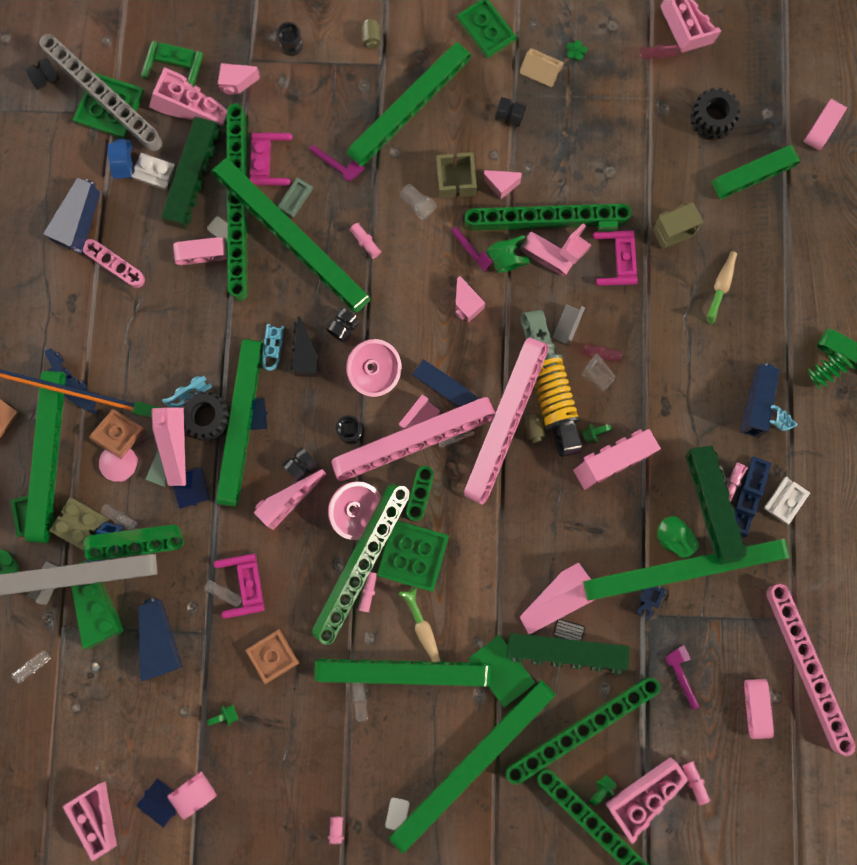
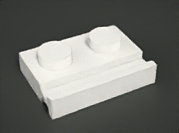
[132,153,176,191]
[763,477,810,525]

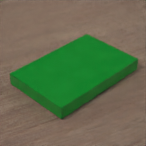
[456,0,517,59]
[468,635,535,707]

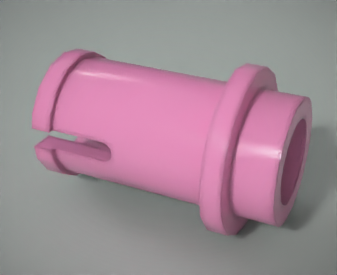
[328,817,344,844]

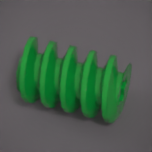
[808,350,854,390]

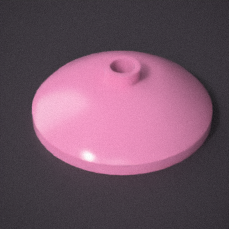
[346,339,401,397]
[328,482,382,540]

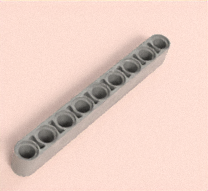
[39,34,162,151]
[0,554,158,596]

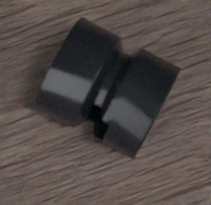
[277,22,303,56]
[24,57,60,91]
[495,97,527,127]
[325,307,360,343]
[336,415,363,444]
[282,446,318,482]

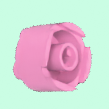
[167,771,217,820]

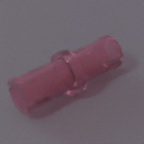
[640,44,679,60]
[583,343,622,363]

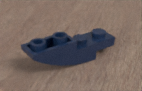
[44,348,97,414]

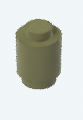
[362,19,381,49]
[524,414,546,443]

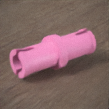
[349,223,382,259]
[725,462,748,502]
[357,572,377,612]
[682,761,711,805]

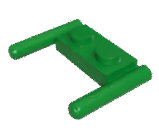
[141,41,203,87]

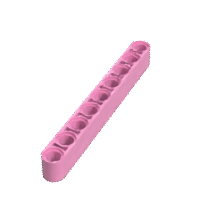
[464,337,548,505]
[331,397,496,481]
[766,584,855,756]

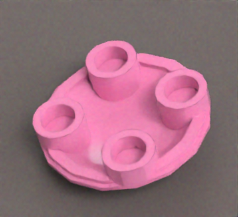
[99,449,138,482]

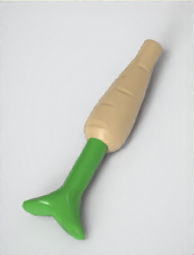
[707,251,737,324]
[398,588,441,662]

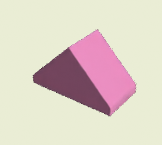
[484,170,522,199]

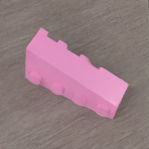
[573,429,661,490]
[605,757,688,844]

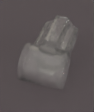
[400,184,437,221]

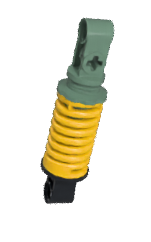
[521,310,582,457]

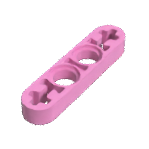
[83,239,145,288]

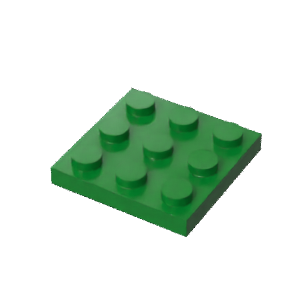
[73,72,145,140]
[377,521,449,592]

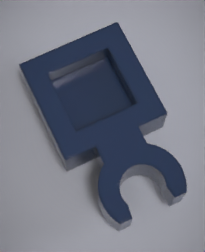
[636,586,666,619]

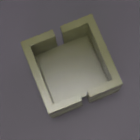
[436,152,477,199]
[653,202,703,249]
[49,497,110,550]

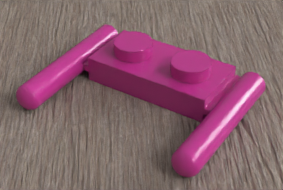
[250,133,292,186]
[593,230,637,286]
[213,553,265,619]

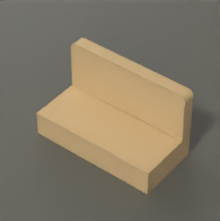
[520,48,564,87]

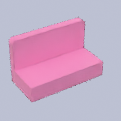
[559,224,591,264]
[399,394,440,430]

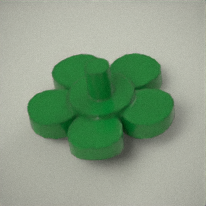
[567,40,587,61]

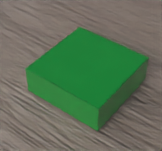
[597,220,618,232]

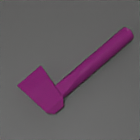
[309,145,365,181]
[451,227,493,272]
[665,645,699,710]

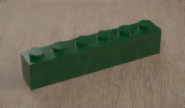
[161,116,220,229]
[685,445,747,565]
[506,633,630,674]

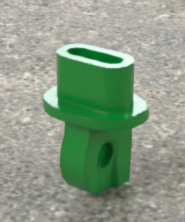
[582,424,613,443]
[206,705,238,727]
[589,775,617,806]

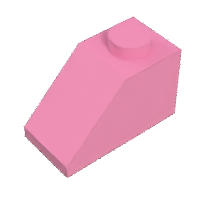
[218,63,260,95]
[456,276,485,322]

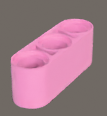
[804,99,847,152]
[520,232,573,276]
[173,237,228,265]
[744,679,774,739]

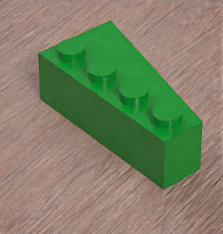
[71,560,125,650]

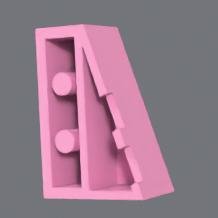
[660,0,721,53]

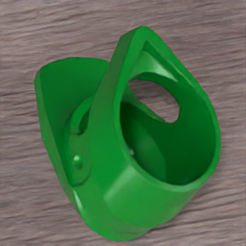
[486,235,530,273]
[657,516,699,558]

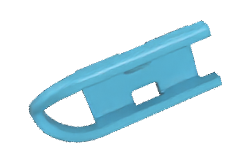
[262,324,285,371]
[162,376,212,408]
[770,405,798,431]

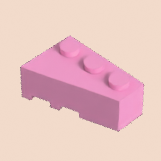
[63,781,117,861]

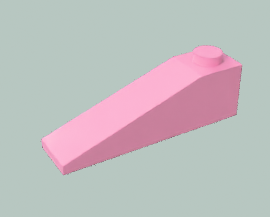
[149,67,227,126]
[152,408,186,486]
[254,469,327,530]
[520,563,594,634]

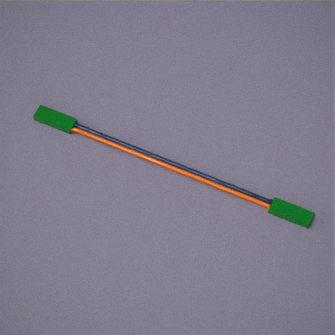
[0,369,161,419]

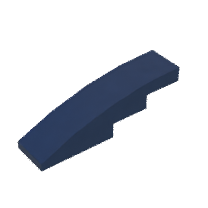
[412,359,480,408]
[734,456,771,538]

